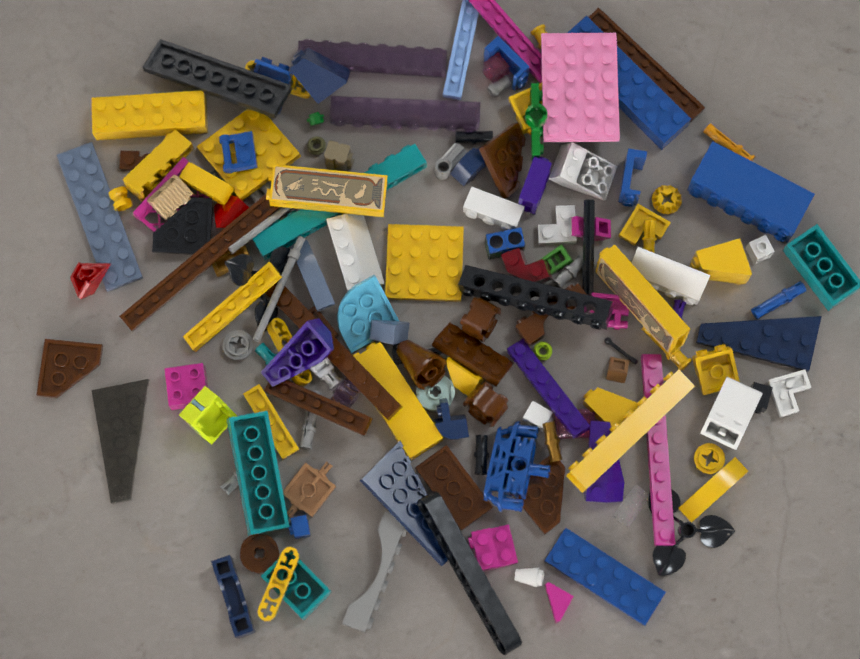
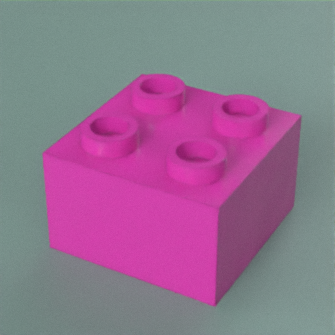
[164,363,208,410]

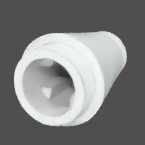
[515,568,544,587]

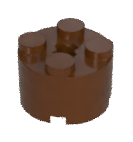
[460,297,501,343]
[463,382,509,427]

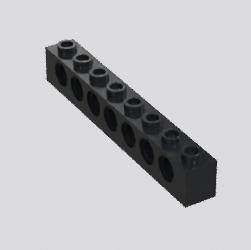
[458,265,613,330]

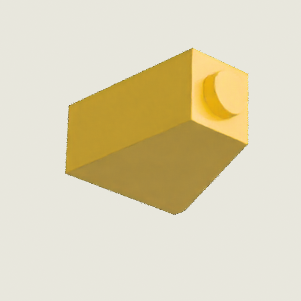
[583,387,638,427]

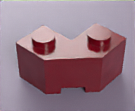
[501,248,553,284]

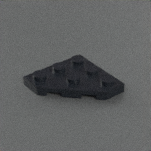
[152,197,212,255]

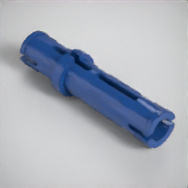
[751,281,807,320]

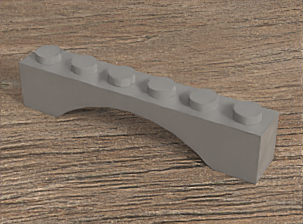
[342,512,408,633]

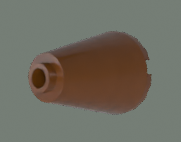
[396,340,447,390]

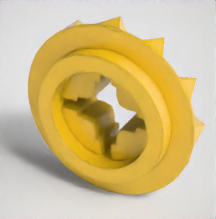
[652,185,682,214]
[693,443,725,474]

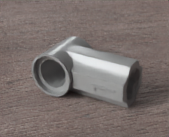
[434,143,467,180]

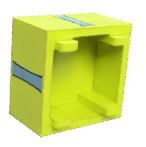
[179,386,237,445]

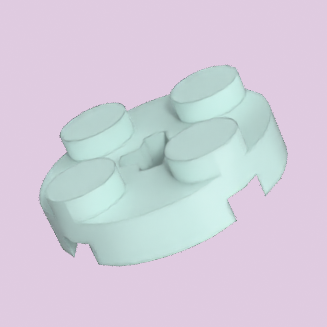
[416,375,455,412]

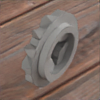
[223,330,253,360]

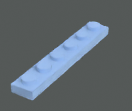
[443,0,479,100]

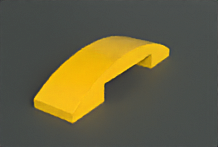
[679,457,748,523]

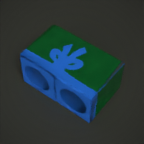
[485,227,525,259]

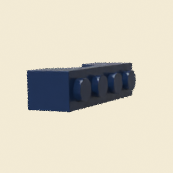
[211,555,256,639]

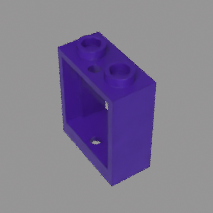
[518,157,552,215]

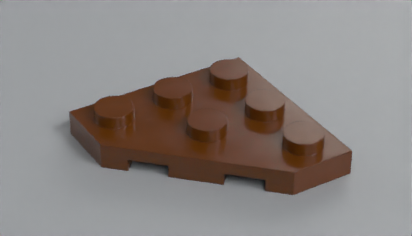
[479,122,526,198]
[36,339,103,398]
[512,456,565,535]

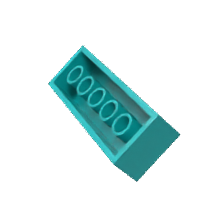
[226,411,290,535]

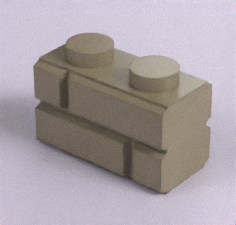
[324,140,355,172]

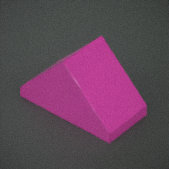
[544,582,574,623]

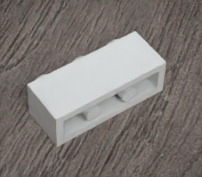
[463,186,525,231]

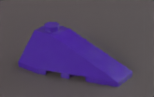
[261,318,334,387]
[584,420,625,503]

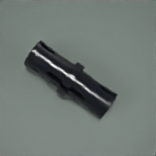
[455,129,493,144]
[474,435,489,475]

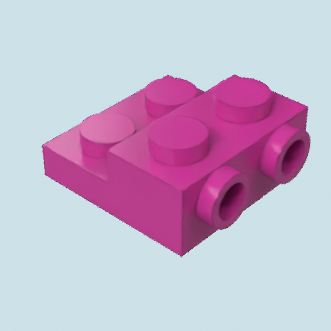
[468,524,518,571]

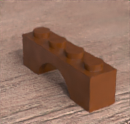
[515,283,587,347]

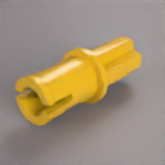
[642,219,657,253]

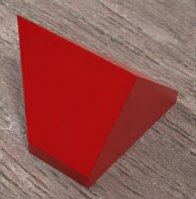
[214,195,249,228]
[70,262,111,299]

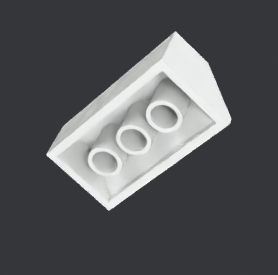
[326,214,385,292]
[632,247,710,305]

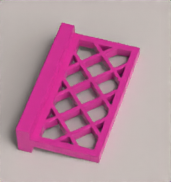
[133,157,209,232]

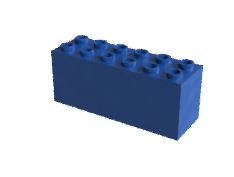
[687,141,815,243]

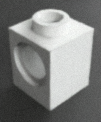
[745,235,775,265]
[522,401,554,432]

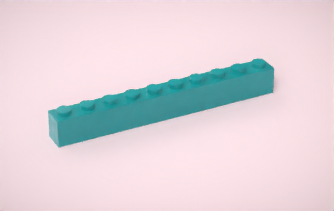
[252,144,427,261]

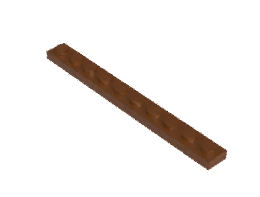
[119,194,279,332]
[265,282,402,420]

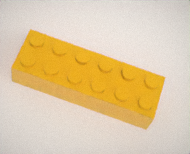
[91,90,208,140]

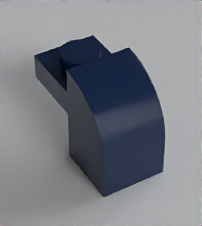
[450,146,487,186]
[434,398,469,439]

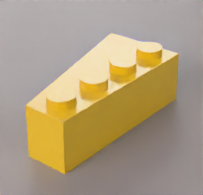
[122,130,194,202]

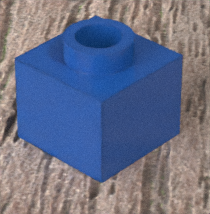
[289,515,311,539]

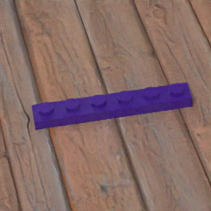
[507,339,590,439]

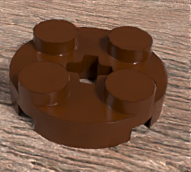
[240,534,280,574]

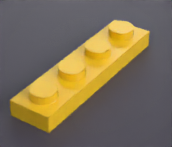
[243,384,299,460]

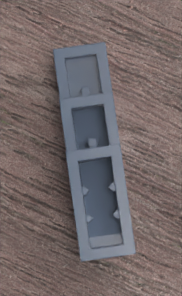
[290,240,335,312]

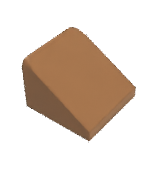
[606,356,629,383]

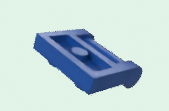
[219,131,258,173]

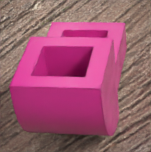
[571,216,611,241]

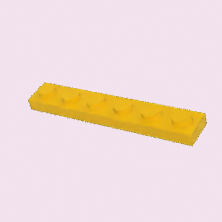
[183,262,282,352]

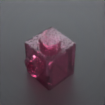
[483,52,510,83]

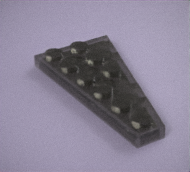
[91,379,150,504]

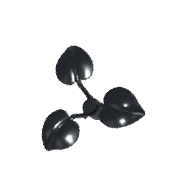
[225,247,290,332]
[648,489,735,576]

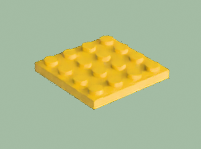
[196,109,301,201]
[385,224,464,302]

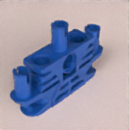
[483,421,550,512]

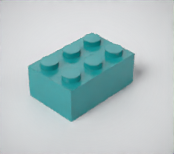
[261,551,332,620]

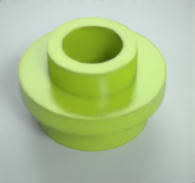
[533,342,552,361]

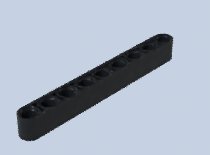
[417,491,522,655]

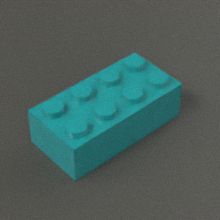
[782,224,860,311]

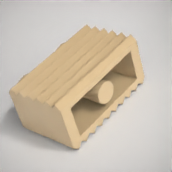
[147,175,193,219]

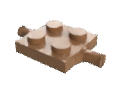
[283,461,336,518]

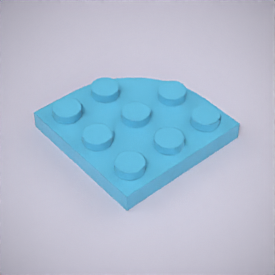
[337,275,399,353]

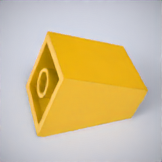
[690,238,752,285]

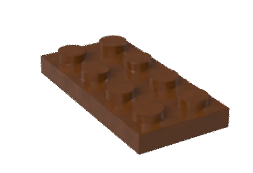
[432,322,514,387]
[415,445,493,531]

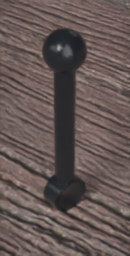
[604,337,638,365]

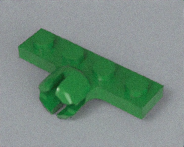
[525,83,548,161]

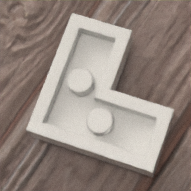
[538,205,577,245]
[767,369,811,418]

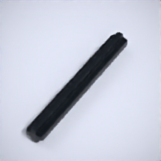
[582,199,595,294]

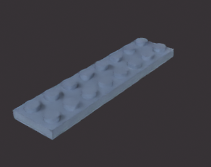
[57,142,143,292]

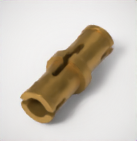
[542,421,562,462]

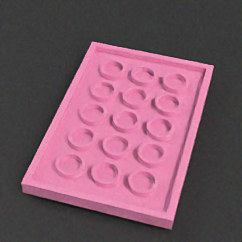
[541,33,620,142]

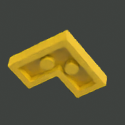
[618,204,671,246]

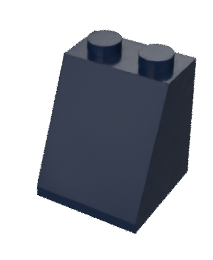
[290,48,350,104]

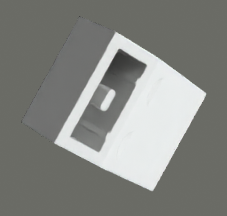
[549,142,618,201]
[700,377,763,450]

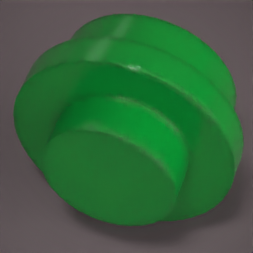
[306,112,325,126]

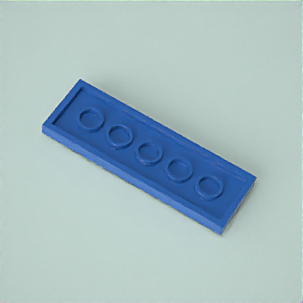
[545,528,666,626]

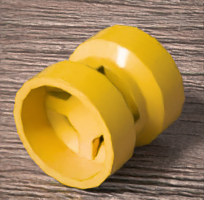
[108,186,133,212]

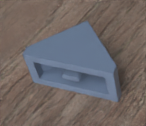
[369,320,410,345]

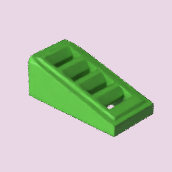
[540,245,573,275]

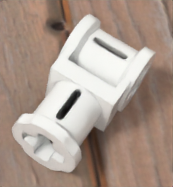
[310,357,344,391]

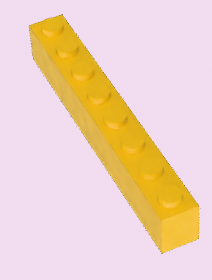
[566,370,695,493]

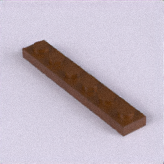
[264,380,373,436]

